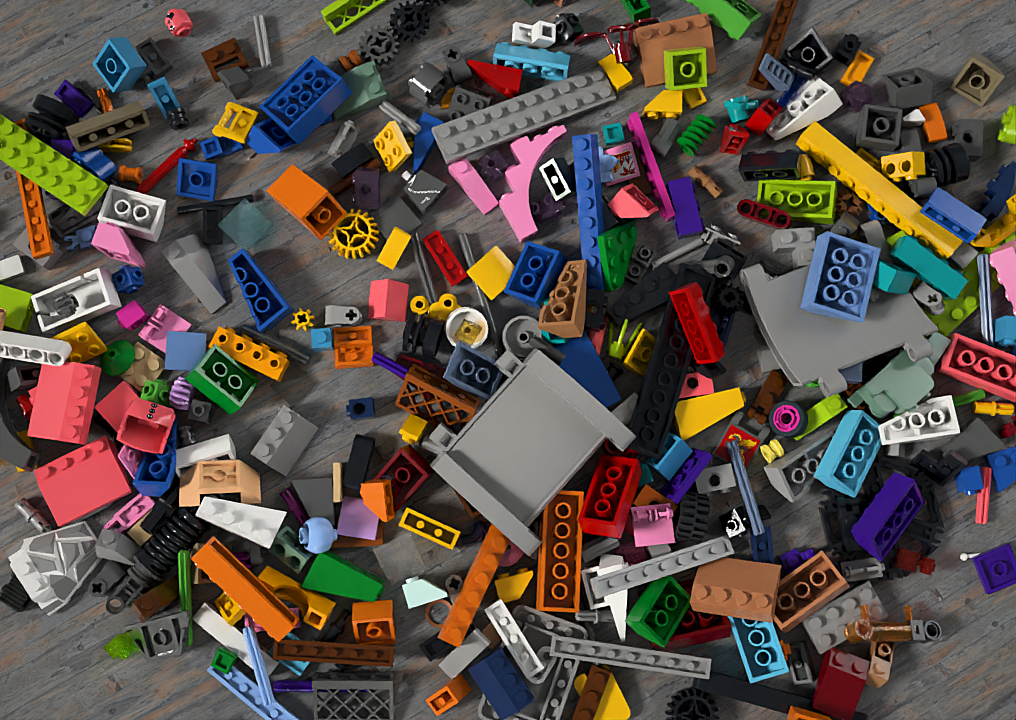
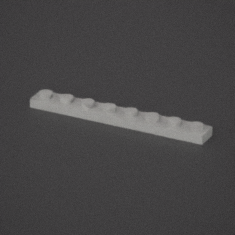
[590,535,734,599]
[549,635,712,679]

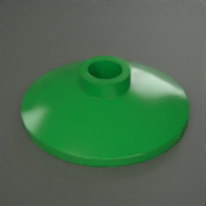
[101,340,135,376]

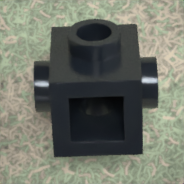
[553,13,584,44]
[719,506,752,538]

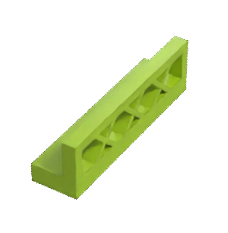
[321,0,388,36]

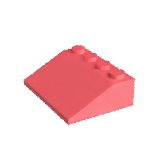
[27,361,102,445]
[34,435,132,527]

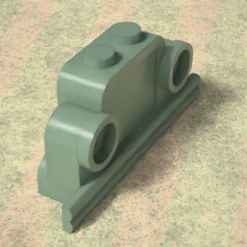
[847,348,934,418]

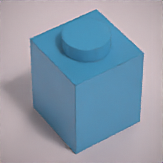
[311,328,334,352]

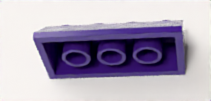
[851,472,924,562]

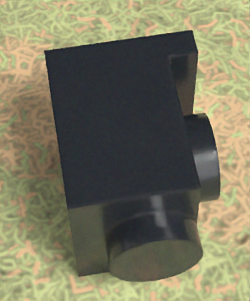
[833,34,862,66]

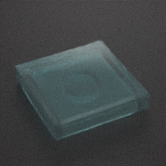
[218,198,273,250]

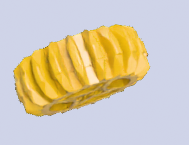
[328,208,379,260]

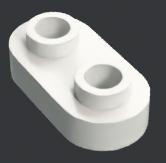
[528,646,557,684]

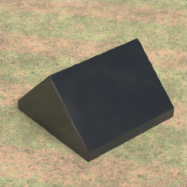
[784,27,834,81]

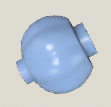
[299,517,337,554]

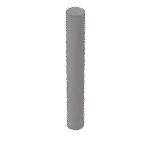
[650,238,704,270]

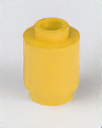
[796,154,815,181]

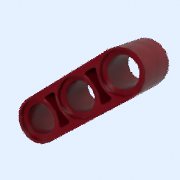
[737,199,792,230]

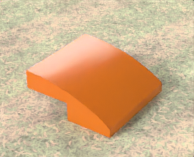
[333,326,374,369]

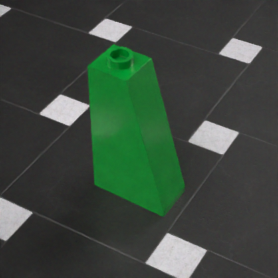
[301,551,385,602]

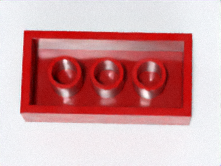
[578,454,642,539]

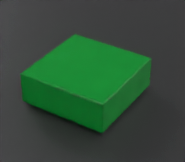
[210,646,238,675]

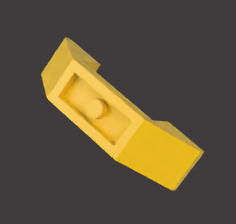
[970,194,1016,248]

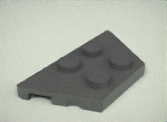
[121,610,191,662]

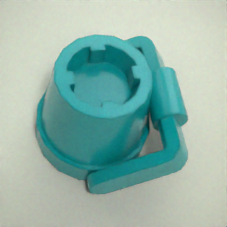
[724,96,759,124]

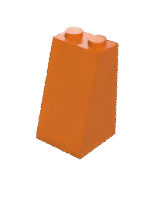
[266,164,347,240]

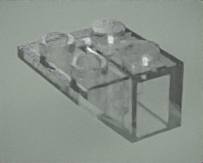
[373,532,426,585]

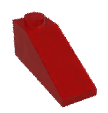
[467,59,523,98]
[720,124,749,155]

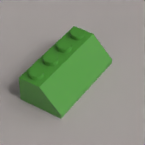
[686,0,762,40]

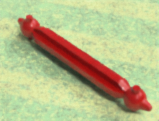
[135,138,197,194]

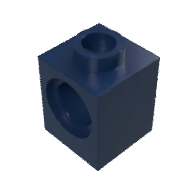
[346,397,376,421]

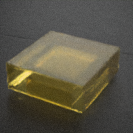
[455,319,482,345]

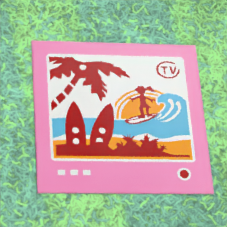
[603,142,640,186]

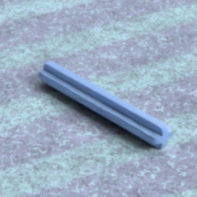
[243,626,275,705]

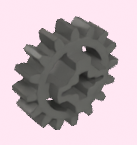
[359,25,400,66]

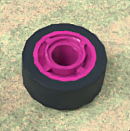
[769,400,808,438]

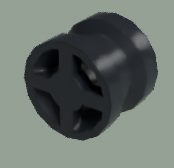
[166,108,189,130]

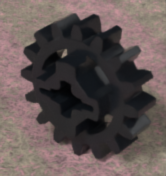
[390,1,430,42]

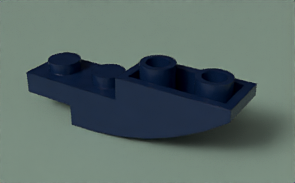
[976,161,1016,221]

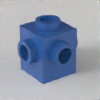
[112,265,145,294]

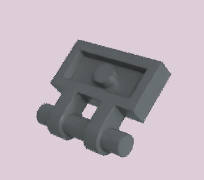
[136,37,173,85]

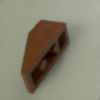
[131,574,193,623]

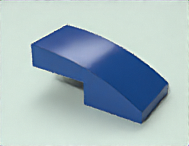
[200,136,244,160]

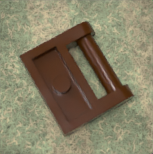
[201,37,249,82]

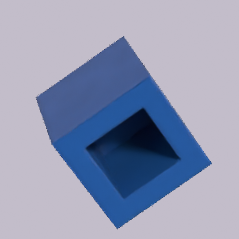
[954,466,984,496]

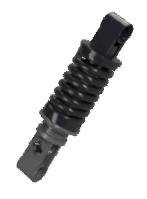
[105,493,221,615]

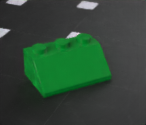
[185,344,259,415]
[625,575,691,647]

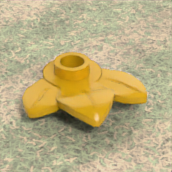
[428,293,462,331]

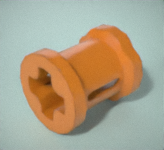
[119,165,143,184]

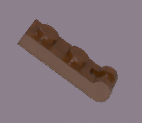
[745,370,789,425]

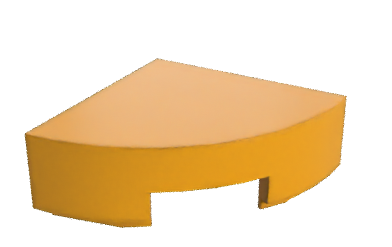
[441,87,455,110]

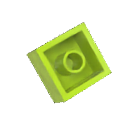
[664,46,707,91]

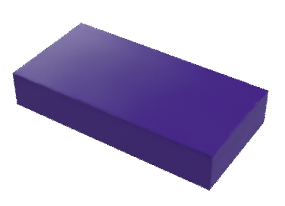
[54,80,95,118]

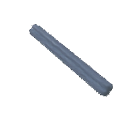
[977,254,995,348]
[727,441,765,535]

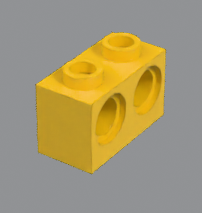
[881,151,925,183]

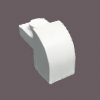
[512,20,556,49]

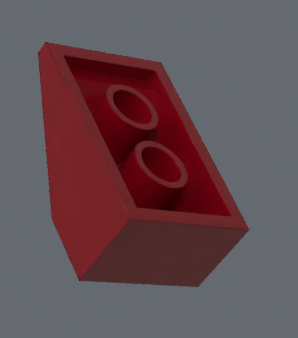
[373,444,436,514]
[811,647,870,720]

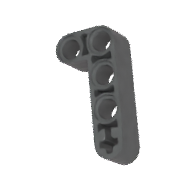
[896,128,937,201]

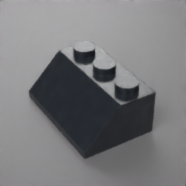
[739,149,801,182]

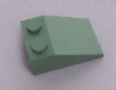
[333,61,389,121]

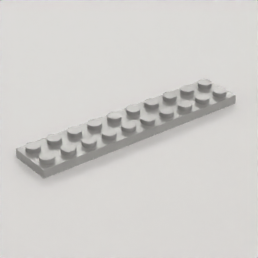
[431,66,616,164]

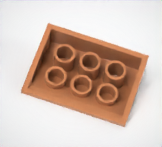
[633,13,717,88]
[690,557,782,623]

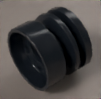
[24,94,75,140]
[924,142,970,188]
[402,311,445,359]

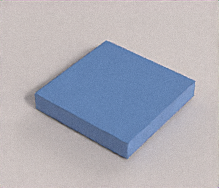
[165,331,207,371]

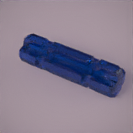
[777,75,805,108]

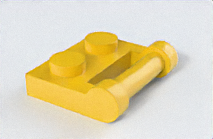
[212,102,259,144]

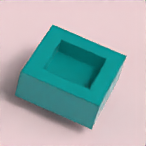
[602,122,625,146]

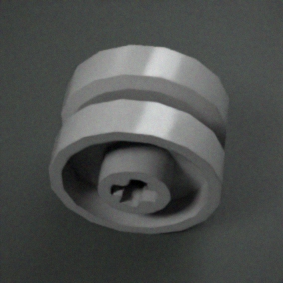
[502,316,543,361]

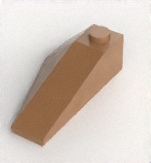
[537,260,587,338]

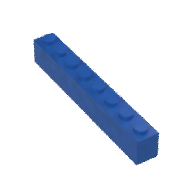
[572,134,605,290]

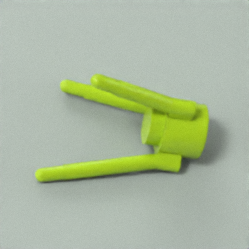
[606,319,643,360]

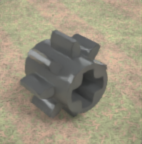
[53,292,79,317]

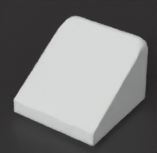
[901,109,925,127]

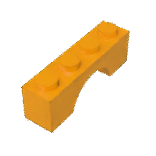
[257,565,336,630]

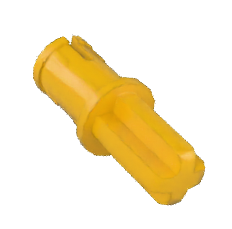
[973,401,1014,416]

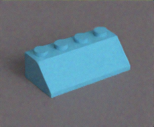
[493,42,570,82]
[814,410,882,497]
[728,616,789,683]

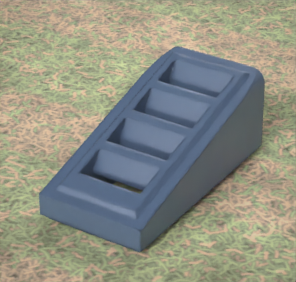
[758,54,795,91]

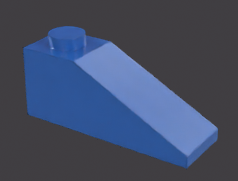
[413,112,444,174]

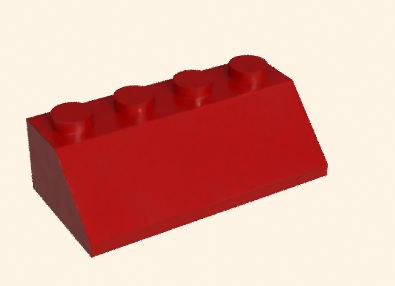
[669,282,725,364]

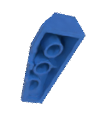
[132,418,177,497]

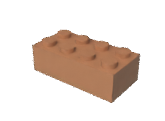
[774,551,850,633]

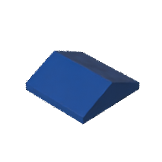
[176,158,218,201]

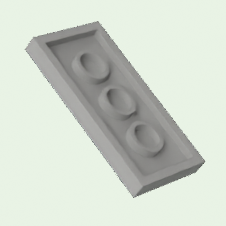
[802,580,888,654]

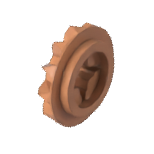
[835,189,864,218]

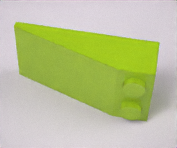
[757,180,838,224]

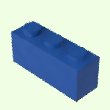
[920,187,987,244]

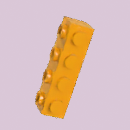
[208,326,291,382]

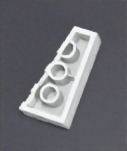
[195,496,287,549]

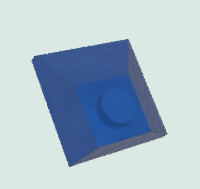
[245,118,297,154]

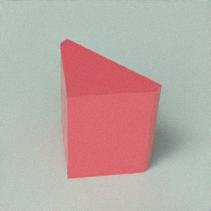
[367,279,409,322]

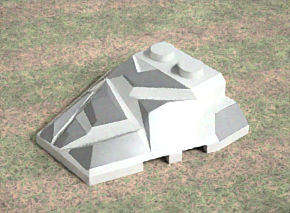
[6,521,103,616]

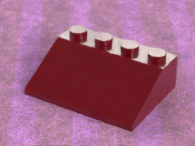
[638,578,731,652]

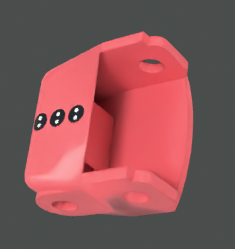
[117,398,176,454]

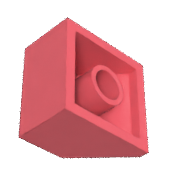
[607,183,659,218]

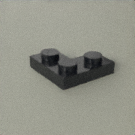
[910,449,968,487]

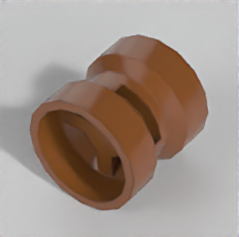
[338,49,363,72]

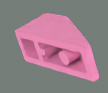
[449,157,499,215]

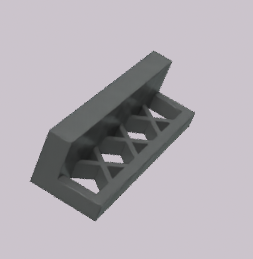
[47,177,119,238]

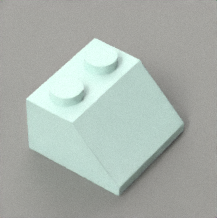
[402,576,449,609]

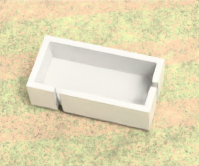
[31,268,122,334]

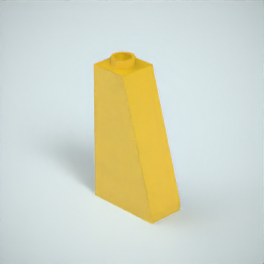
[673,387,746,441]

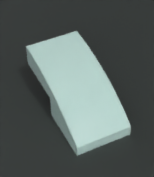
[927,332,951,366]

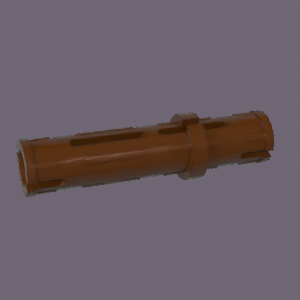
[329,158,383,198]

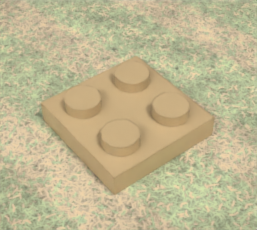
[118,341,165,392]

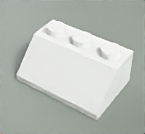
[97,185,166,242]

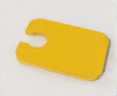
[574,665,631,720]

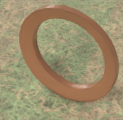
[425,599,452,628]

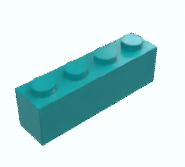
[887,235,968,300]

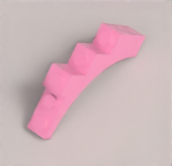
[499,125,567,243]

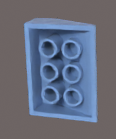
[800,231,880,323]

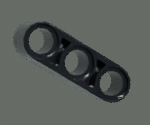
[342,434,375,492]

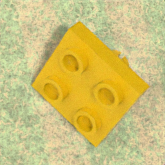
[373,120,414,173]
[50,321,107,363]

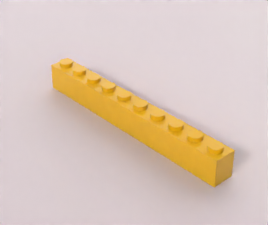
[796,121,963,260]

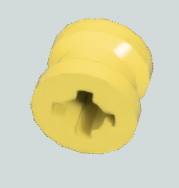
[760,439,784,463]

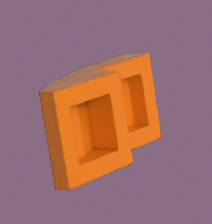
[918,102,947,143]

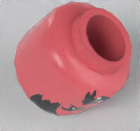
[165,8,193,38]

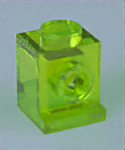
[103,633,136,661]

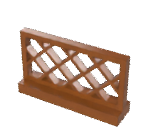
[394,364,482,435]

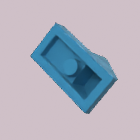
[147,76,181,119]

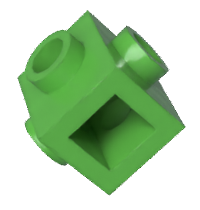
[140,379,172,407]

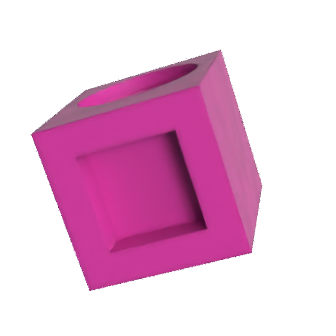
[115,300,150,331]

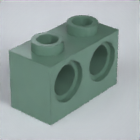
[268,525,315,574]

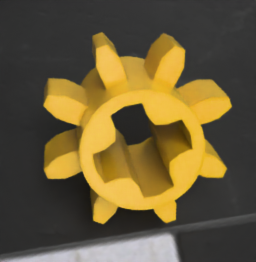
[291,308,316,332]

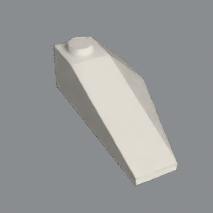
[765,75,842,141]
[878,395,960,446]
[599,554,629,642]

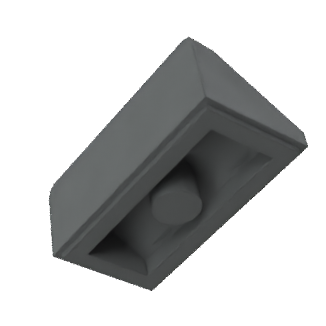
[787,640,817,685]

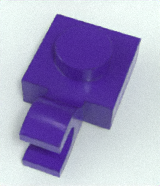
[778,548,815,574]

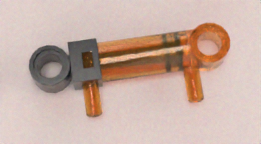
[844,605,942,644]

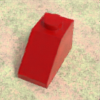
[746,97,783,136]

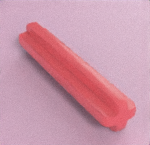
[975,467,992,524]

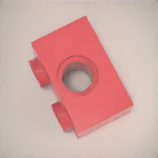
[678,370,714,400]

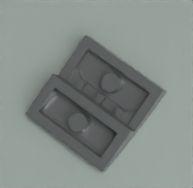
[368,195,422,241]

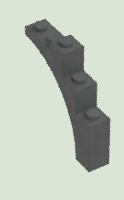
[0,357,41,472]

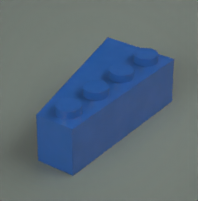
[228,248,294,334]

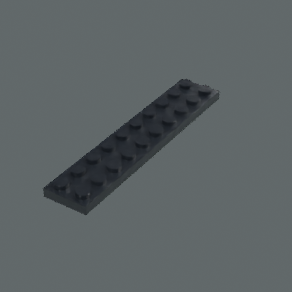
[627,263,717,459]

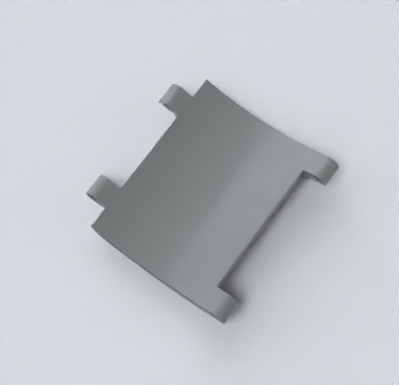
[739,220,939,397]
[429,348,636,556]

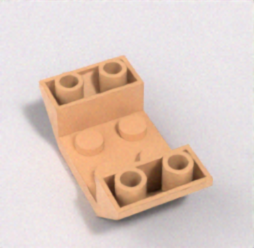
[179,460,261,507]

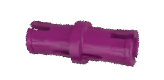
[279,487,310,526]

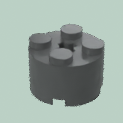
[408,62,451,108]

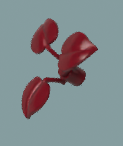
[574,18,659,64]

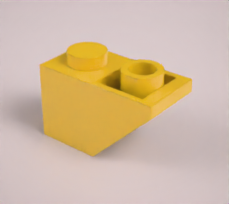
[643,90,682,120]
[399,413,429,445]
[494,568,533,603]

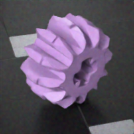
[169,377,197,410]

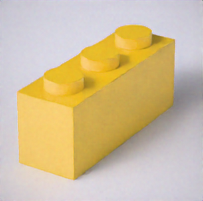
[399,508,461,550]

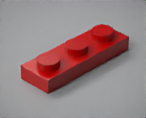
[422,230,468,288]

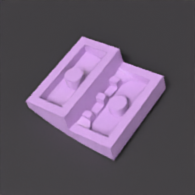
[337,496,380,540]

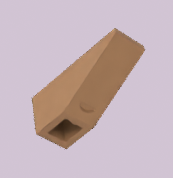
[864,621,896,689]

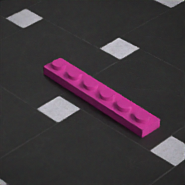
[627,112,675,222]

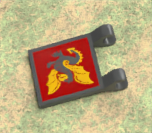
[711,410,771,471]

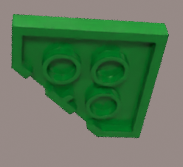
[597,220,637,292]

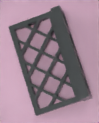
[312,672,394,720]

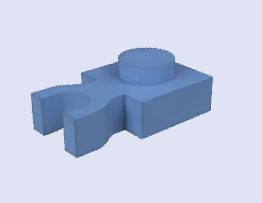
[64,225,97,252]

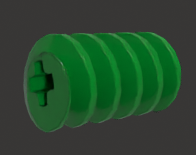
[677,114,717,157]

